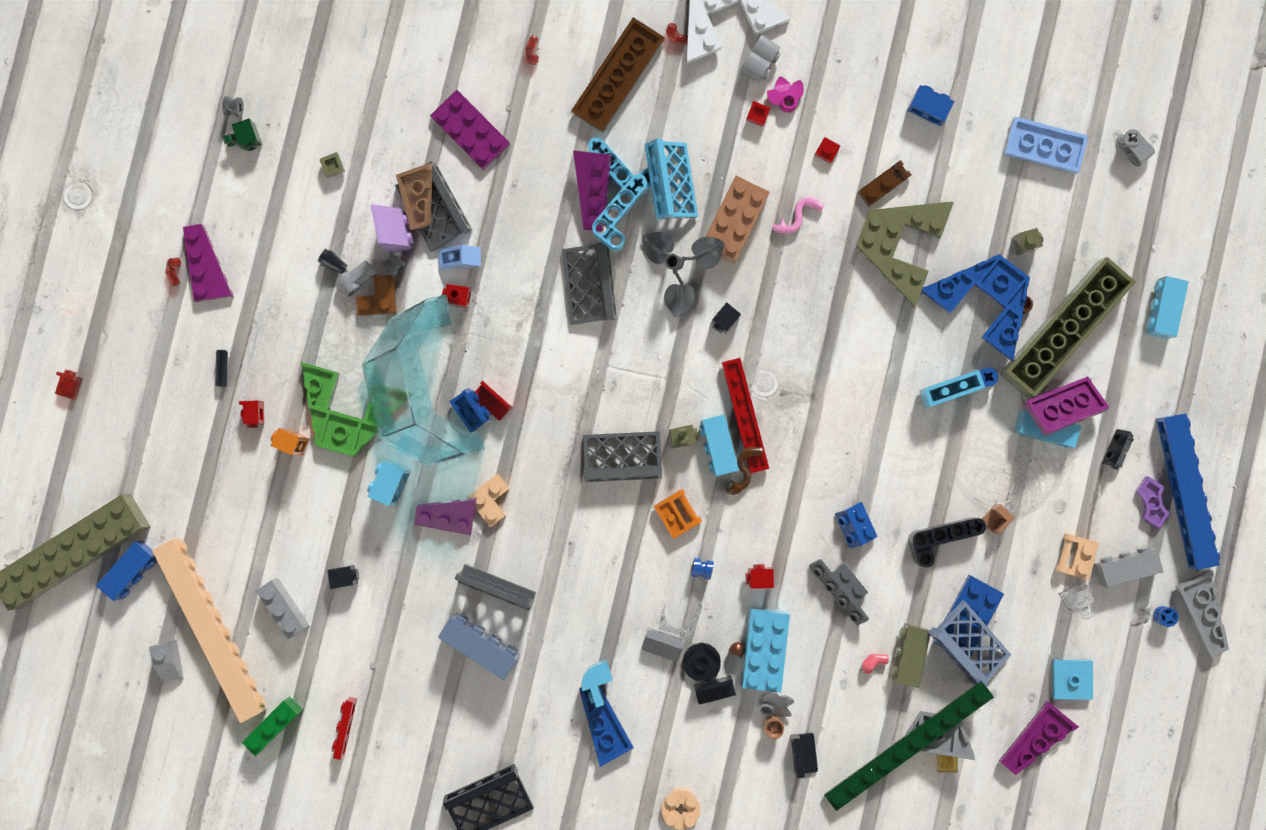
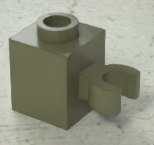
[669,425,699,449]

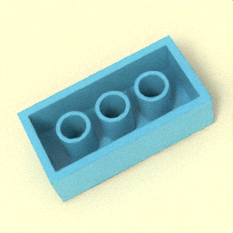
[741,608,790,693]

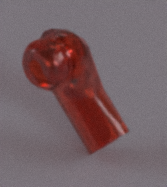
[666,23,688,45]

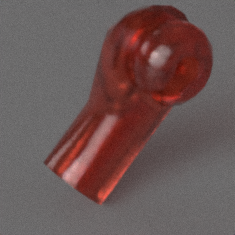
[525,35,539,65]
[165,257,181,287]

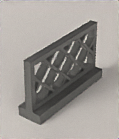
[395,161,473,252]
[562,242,617,325]
[583,431,662,482]
[455,564,536,610]

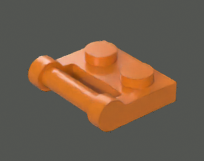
[654,488,702,539]

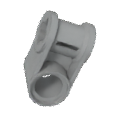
[1117,129,1155,167]

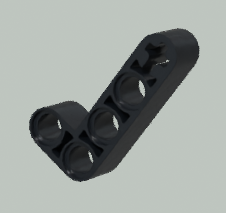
[908,517,986,568]

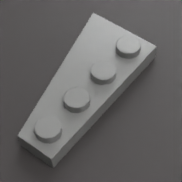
[1175,570,1229,658]

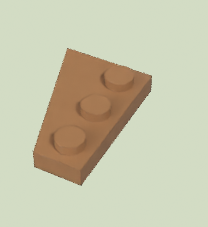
[396,163,433,231]

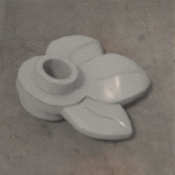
[757,692,794,717]

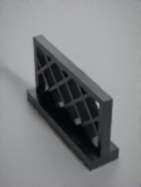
[443,764,534,830]

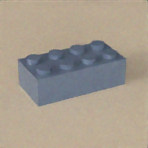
[438,613,520,680]

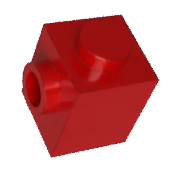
[441,284,472,309]
[745,564,774,589]

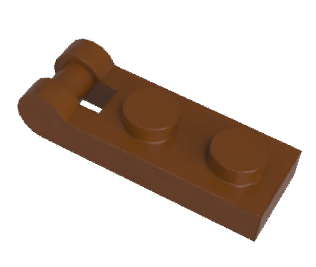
[857,160,912,207]

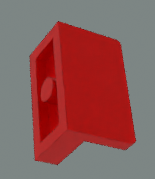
[475,380,513,421]

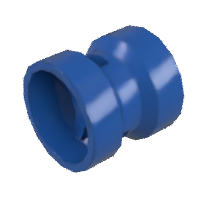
[691,558,714,580]

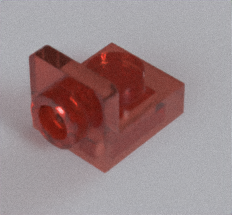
[55,369,83,400]

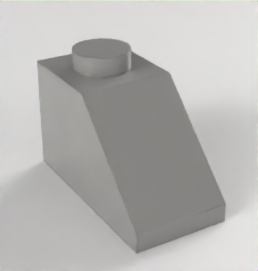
[149,640,184,682]

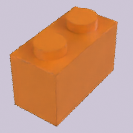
[270,428,310,456]

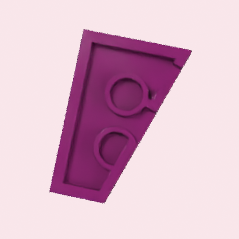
[414,498,477,535]

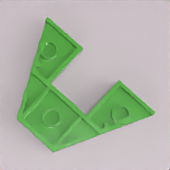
[301,362,412,457]

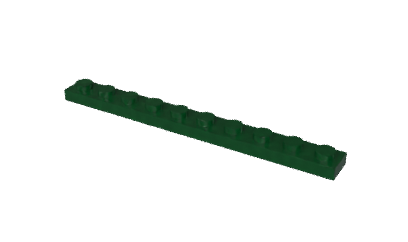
[824,680,994,811]

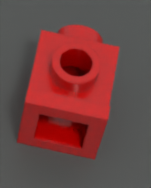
[239,400,264,428]

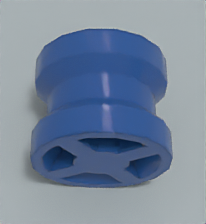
[979,368,998,388]
[1153,606,1179,627]

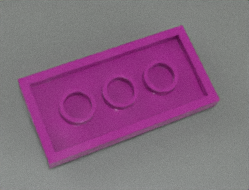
[430,90,510,171]
[1024,376,1110,436]

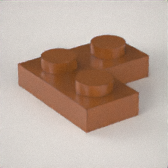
[356,275,397,317]

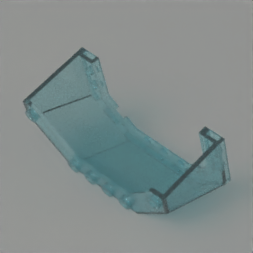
[361,295,485,467]

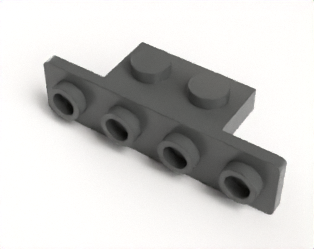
[809,559,869,625]

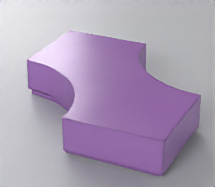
[1135,476,1170,529]

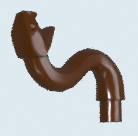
[727,447,763,495]

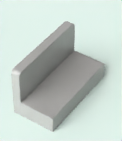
[641,627,685,662]

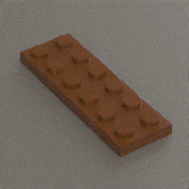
[571,17,665,133]

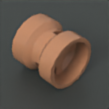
[763,715,784,739]

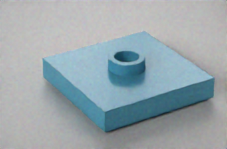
[1052,659,1093,700]

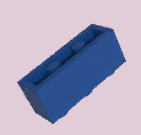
[96,541,156,601]

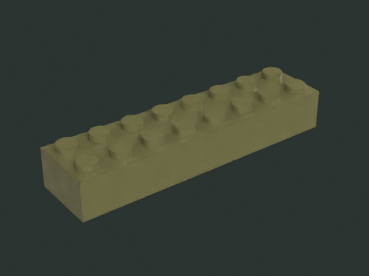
[999,257,1136,399]
[0,494,150,611]

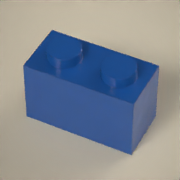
[906,85,955,127]

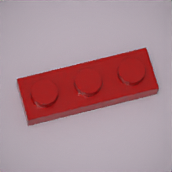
[331,697,357,760]

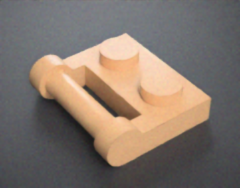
[1055,533,1099,580]

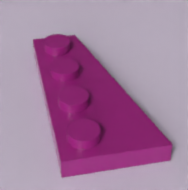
[573,150,612,232]
[183,224,234,302]
[999,701,1079,775]

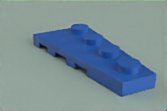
[579,685,634,767]

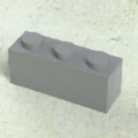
[1094,546,1163,588]
[255,578,310,639]

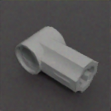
[336,260,377,297]

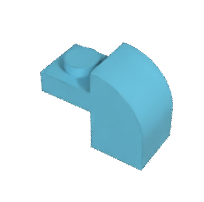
[582,660,613,708]

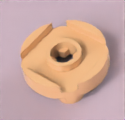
[661,788,700,830]

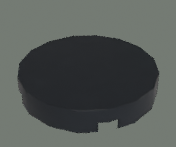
[682,642,721,681]

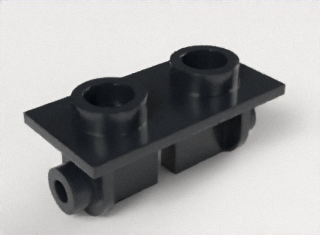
[1102,429,1134,470]

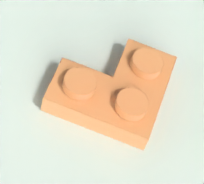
[467,474,510,527]

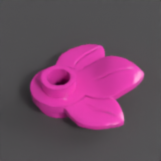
[767,76,804,113]

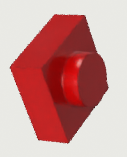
[746,101,771,127]
[814,137,841,164]

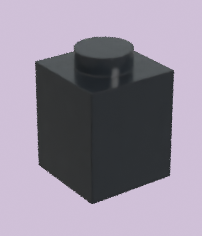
[711,302,741,334]
[327,565,359,589]

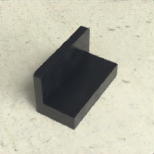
[694,675,736,705]
[790,732,818,778]

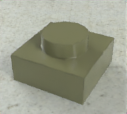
[319,152,345,178]

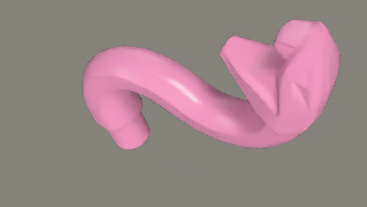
[772,197,825,234]

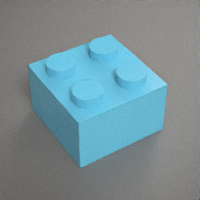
[367,461,411,506]

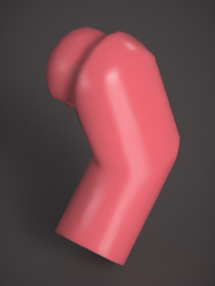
[862,654,889,674]

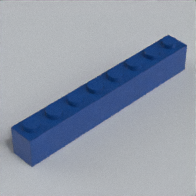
[1156,413,1220,570]

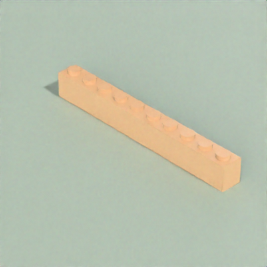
[152,538,267,723]

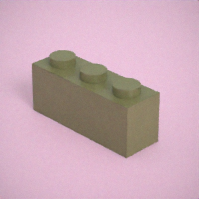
[891,623,930,688]

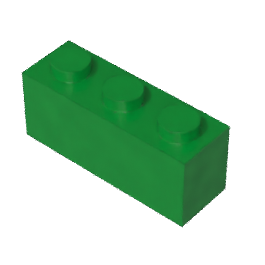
[242,696,303,756]

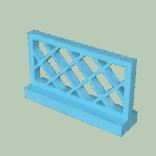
[644,139,698,220]

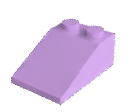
[371,204,414,254]

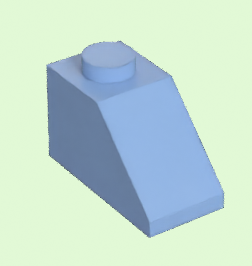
[439,245,481,269]

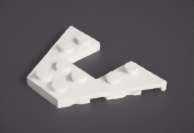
[686,0,790,64]

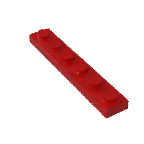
[721,358,770,473]

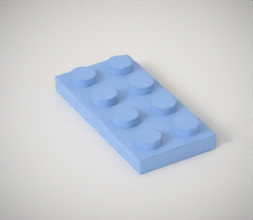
[1004,117,1089,174]

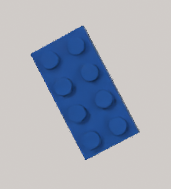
[933,574,1004,657]

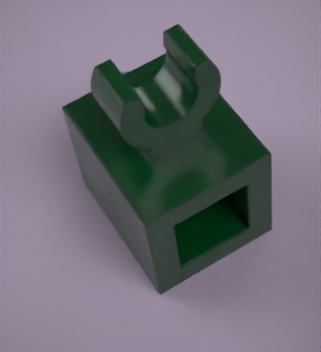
[222,118,262,151]

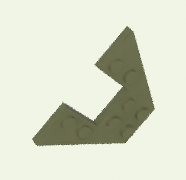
[855,202,954,308]

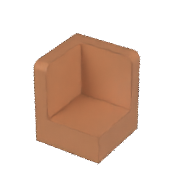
[981,504,1015,534]

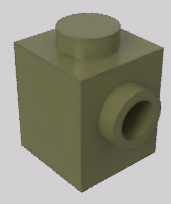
[1012,228,1043,255]

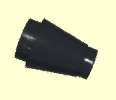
[317,248,348,274]

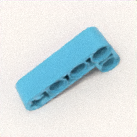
[588,138,651,201]
[592,174,647,252]

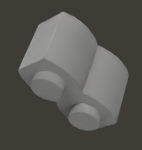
[740,35,781,83]

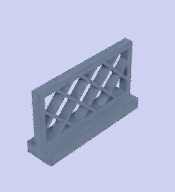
[928,601,1011,687]

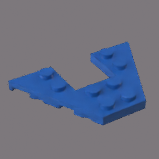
[921,254,1030,361]

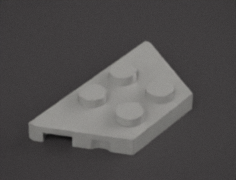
[905,711,975,760]

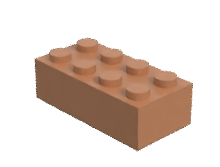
[705,175,770,264]

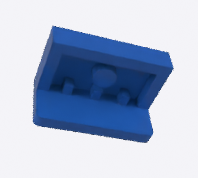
[449,388,491,433]
[835,502,878,548]

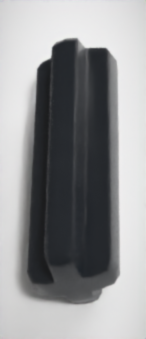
[215,350,228,387]

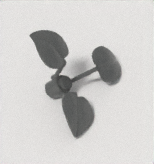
[642,232,725,318]

